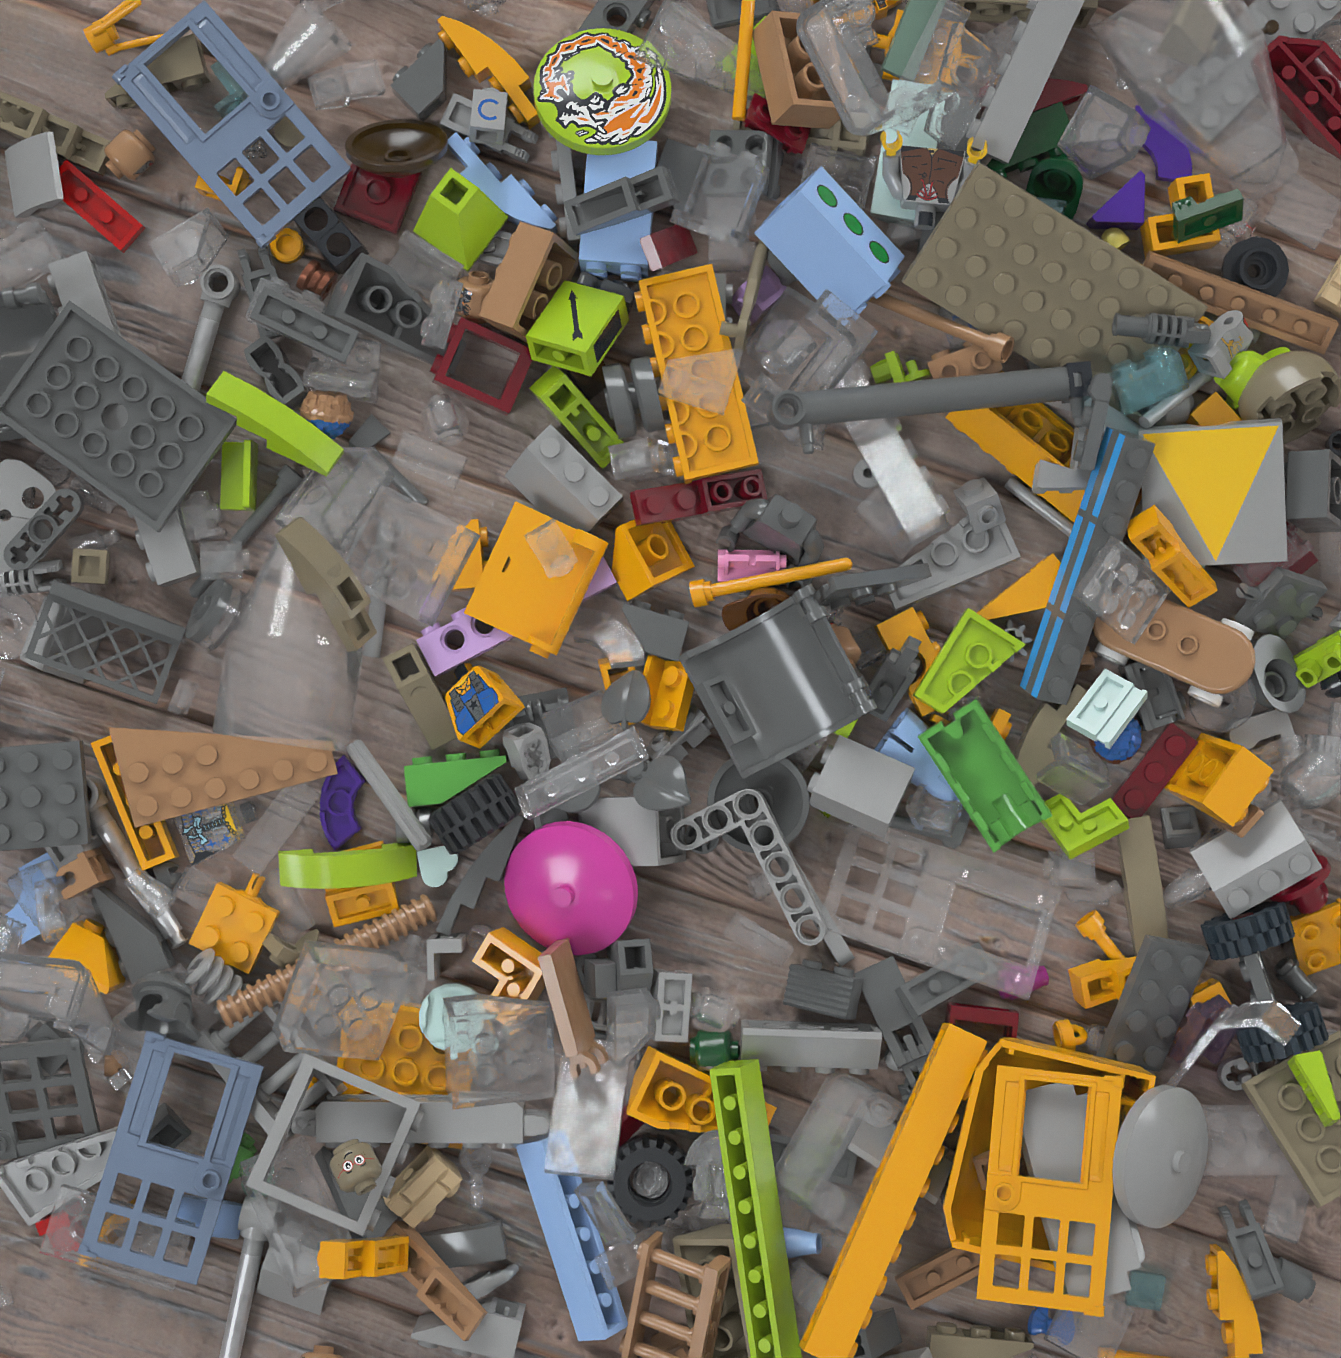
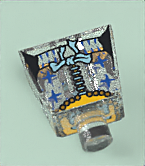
[174,801,258,867]

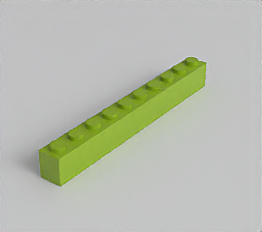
[709,1059,802,1358]

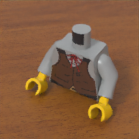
[880,130,988,230]

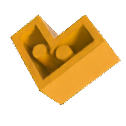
[1140,173,1221,259]
[472,927,545,1028]

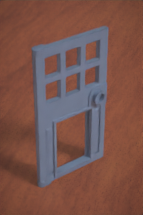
[112,0,352,249]
[78,1030,264,1285]

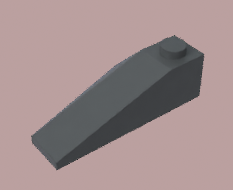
[324,253,467,374]

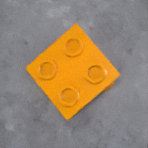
[1289,898,1341,976]

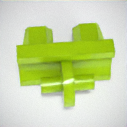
[870,351,931,384]
[1293,629,1341,688]

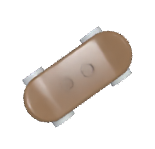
[1092,578,1256,707]

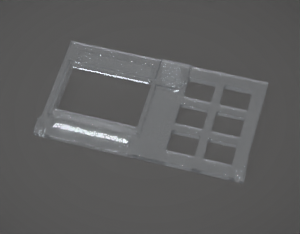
[817,823,1062,1000]

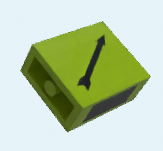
[526,280,629,376]

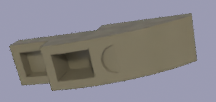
[275,517,377,652]
[1014,684,1087,786]

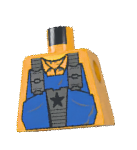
[445,663,525,749]

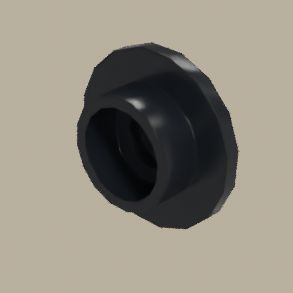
[1221,236,1289,297]

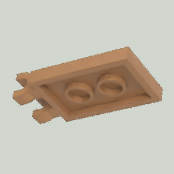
[538,938,609,1079]

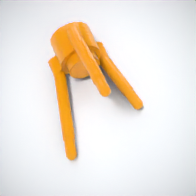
[83,0,163,56]

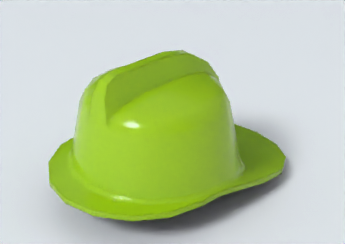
[1213,347,1290,409]

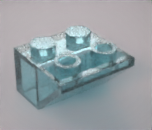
[1109,345,1190,416]

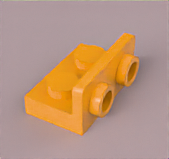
[639,655,694,732]

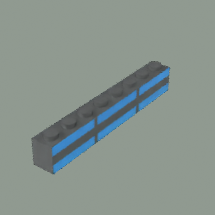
[1020,427,1155,705]

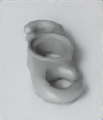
[462,1264,519,1299]

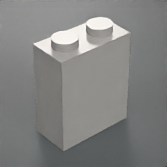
[807,735,915,838]

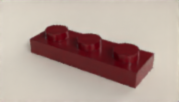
[1111,723,1198,819]

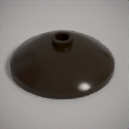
[345,119,448,178]

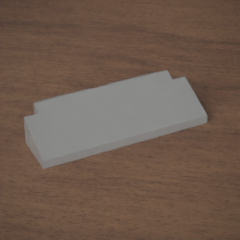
[1021,1083,1145,1297]

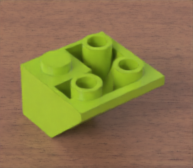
[413,168,509,272]

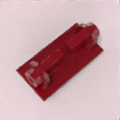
[742,93,811,154]

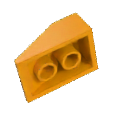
[1164,732,1274,827]

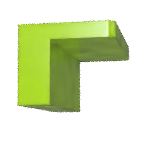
[220,439,258,511]

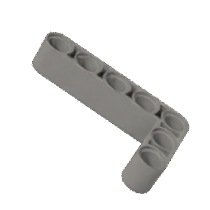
[671,789,827,946]

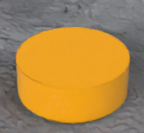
[269,228,305,264]

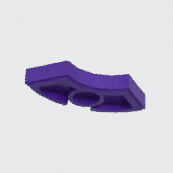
[1128,105,1192,182]
[319,755,366,851]

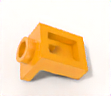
[195,166,252,202]

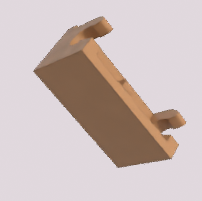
[56,848,115,900]

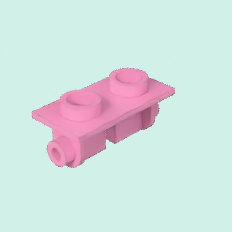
[718,549,786,582]

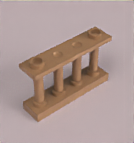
[619,1231,732,1358]

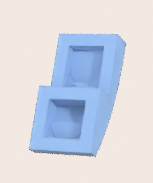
[176,1194,243,1239]

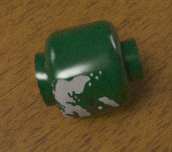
[690,1028,740,1073]

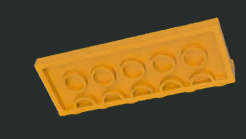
[634,264,759,484]

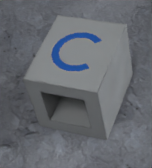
[469,88,508,146]

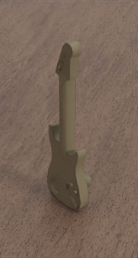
[719,239,767,354]

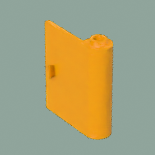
[464,501,609,659]

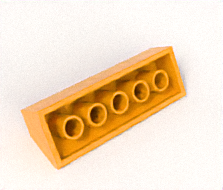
[945,371,1142,522]

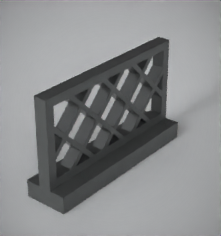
[25,579,186,704]

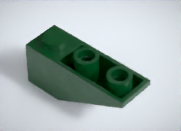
[986,102,1077,178]

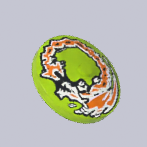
[534,28,671,155]

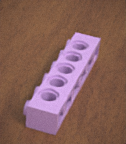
[416,556,617,677]

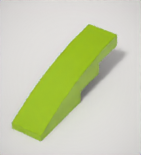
[206,371,344,477]

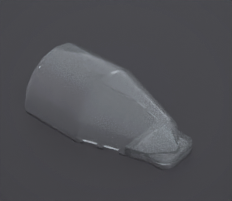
[1090,0,1299,202]
[212,505,364,752]

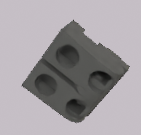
[703,130,784,203]

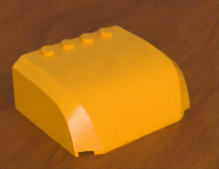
[943,1037,1156,1272]

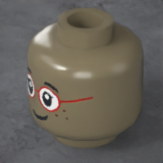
[329,1139,382,1196]

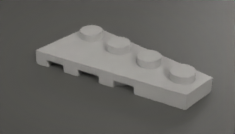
[0,1126,118,1226]

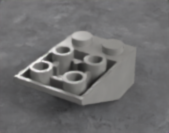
[411,1296,526,1358]

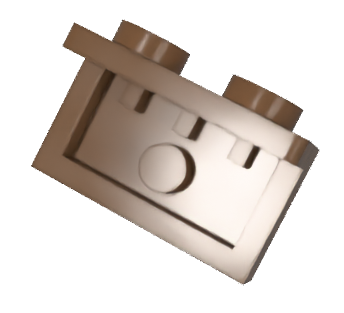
[927,342,1002,379]

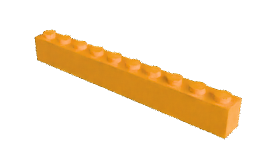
[799,1023,988,1358]

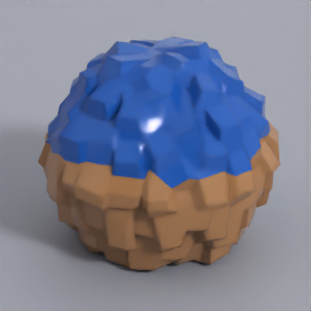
[299,389,354,440]

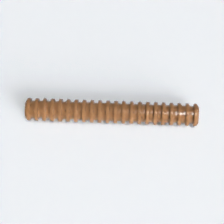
[216,894,437,1028]

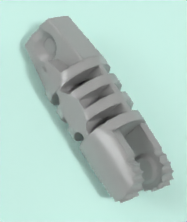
[0,559,67,597]

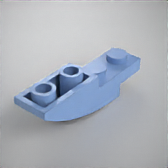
[448,132,558,234]

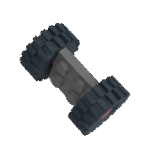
[1201,901,1329,1063]

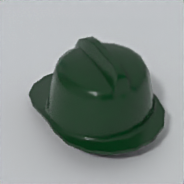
[1026,153,1083,220]

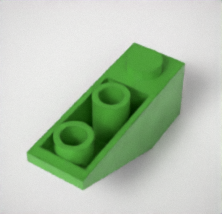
[404,749,509,807]

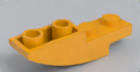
[437,16,540,130]
[1205,1244,1263,1358]

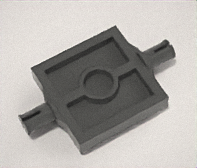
[1234,567,1328,640]

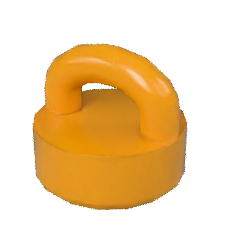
[1053,1019,1088,1051]

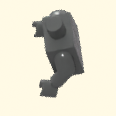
[716,494,824,589]

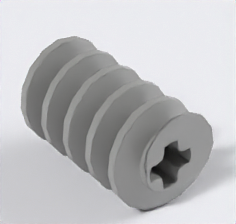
[184,948,248,1023]

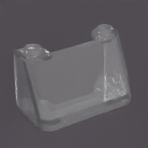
[0,952,117,1056]

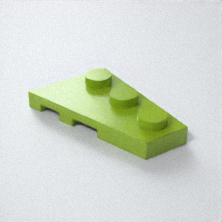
[912,608,1026,714]

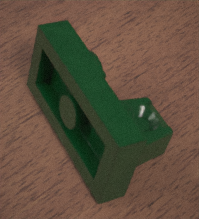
[1172,188,1244,243]

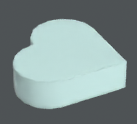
[416,846,459,887]

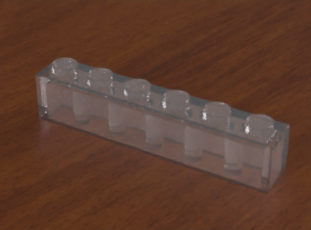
[815,351,950,546]

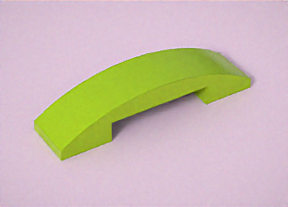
[278,842,417,889]

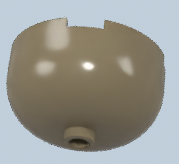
[1238,351,1341,444]

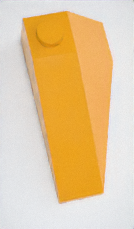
[626,1045,777,1133]

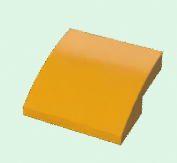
[325,840,400,928]

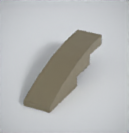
[0,91,110,176]
[1116,815,1169,956]

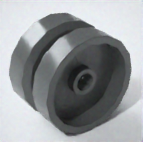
[602,356,665,440]

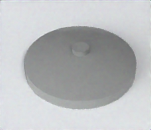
[1112,1085,1208,1228]

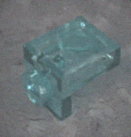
[210,61,248,118]

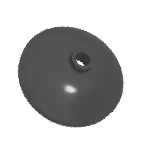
[707,758,810,853]

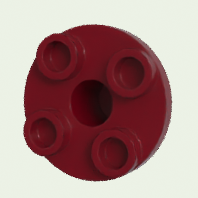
[1269,849,1331,914]

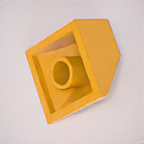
[611,519,695,601]
[45,918,126,995]

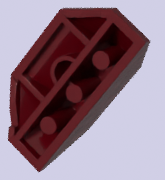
[1252,35,1341,160]

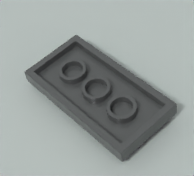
[1097,935,1210,1072]

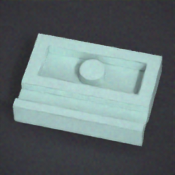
[1067,669,1148,749]

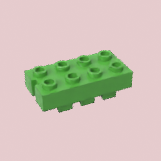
[918,698,1052,853]

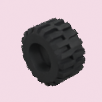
[428,773,522,855]
[607,1133,693,1227]

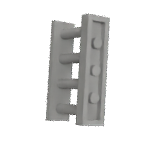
[195,1000,348,1143]

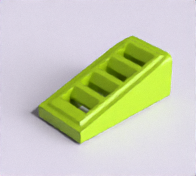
[1287,1050,1341,1127]

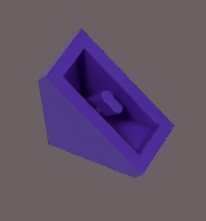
[1086,170,1145,230]

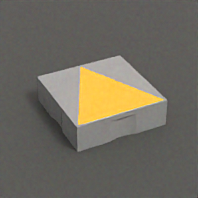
[1139,418,1287,568]

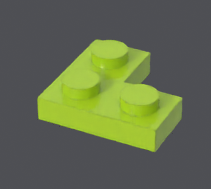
[1041,792,1130,860]

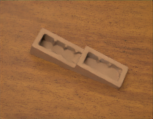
[384,1221,488,1341]

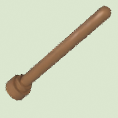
[869,293,1014,363]

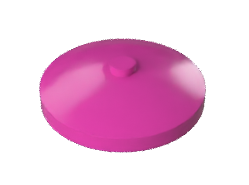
[504,821,638,955]

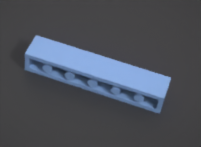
[516,1130,628,1341]

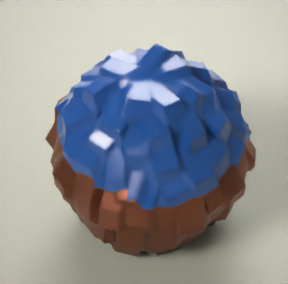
[1089,716,1143,764]

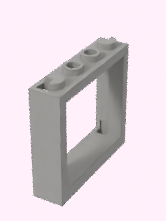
[246,1053,425,1236]

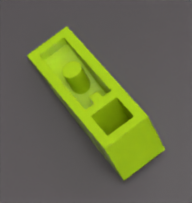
[529,366,627,469]

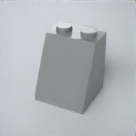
[578,796,686,866]

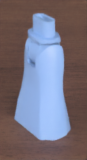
[874,708,963,808]

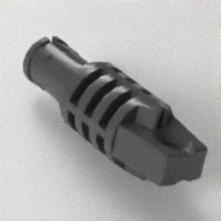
[1112,313,1211,348]

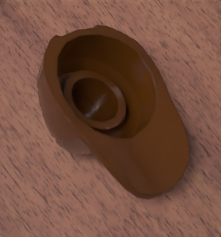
[721,587,790,631]

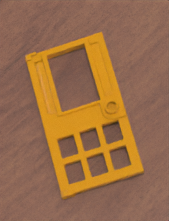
[976,1065,1124,1317]

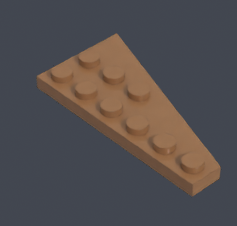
[108,727,338,828]

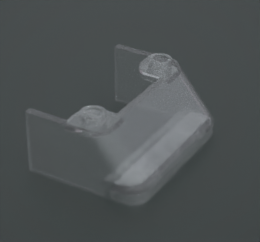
[796,0,957,137]
[775,1072,906,1235]

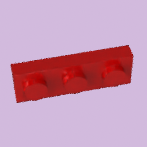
[59,159,146,253]

